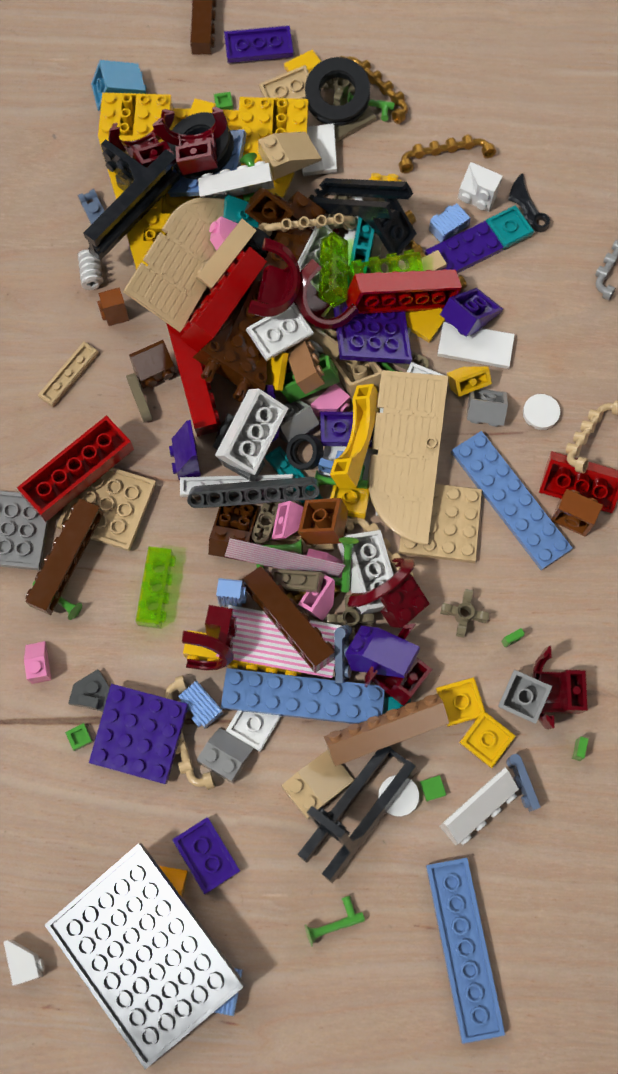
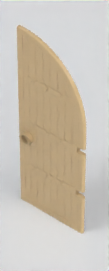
[123,197,225,332]
[368,370,448,545]

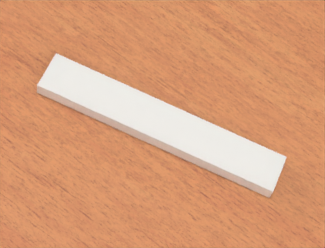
[180,474,293,497]

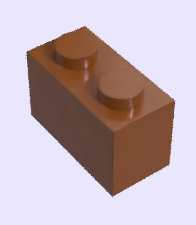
[97,287,129,326]

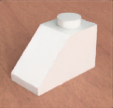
[4,940,44,986]

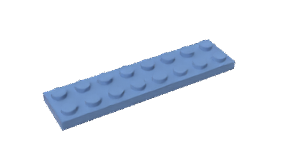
[451,431,573,571]
[221,668,385,724]
[426,858,505,1044]

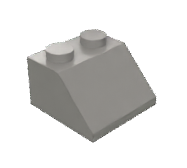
[467,388,508,427]
[279,400,319,443]
[498,670,552,724]
[197,728,254,784]

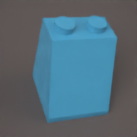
[91,60,146,111]

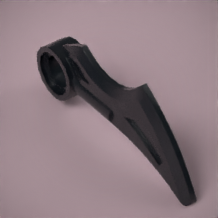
[508,173,550,232]

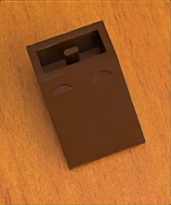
[208,504,259,562]

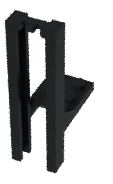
[83,139,180,261]
[308,178,417,258]
[297,746,418,883]

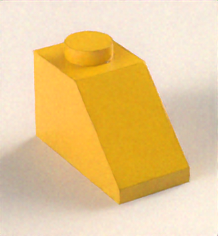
[447,366,492,397]

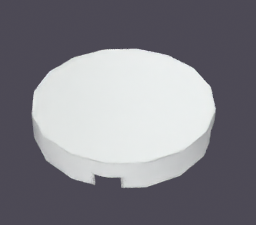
[523,394,560,430]
[378,775,419,817]

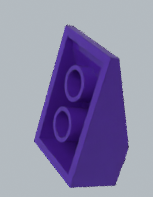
[440,288,503,337]
[169,420,201,480]
[345,626,420,678]

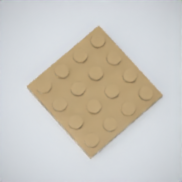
[57,468,156,551]
[399,484,482,563]

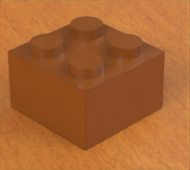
[551,489,603,536]
[298,498,349,545]

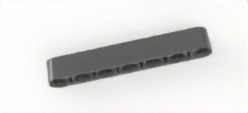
[187,477,319,508]

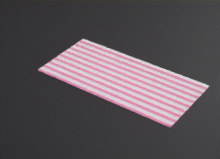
[225,538,345,577]
[216,605,341,678]

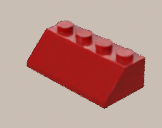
[539,451,618,513]

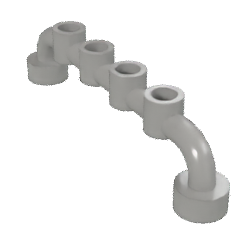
[595,240,618,301]

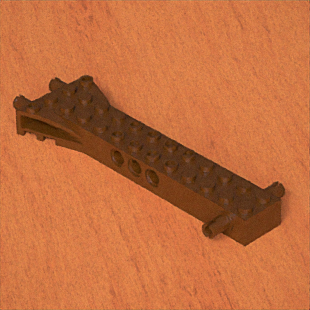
[193,191,326,402]

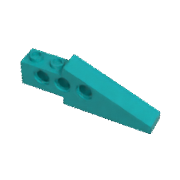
[344,216,375,295]

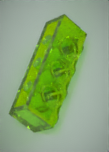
[318,231,348,308]
[347,249,423,283]
[136,546,176,629]

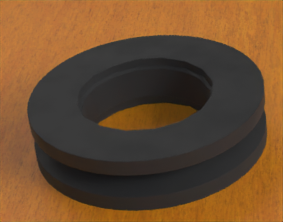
[305,57,370,126]
[167,112,234,179]

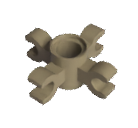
[322,78,355,106]
[440,589,489,638]
[326,595,374,644]

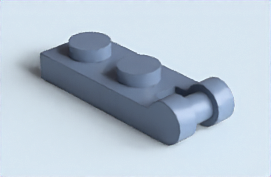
[78,189,104,224]
[334,625,352,683]
[506,754,541,812]

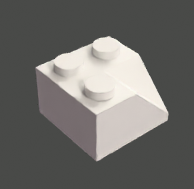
[457,162,503,212]

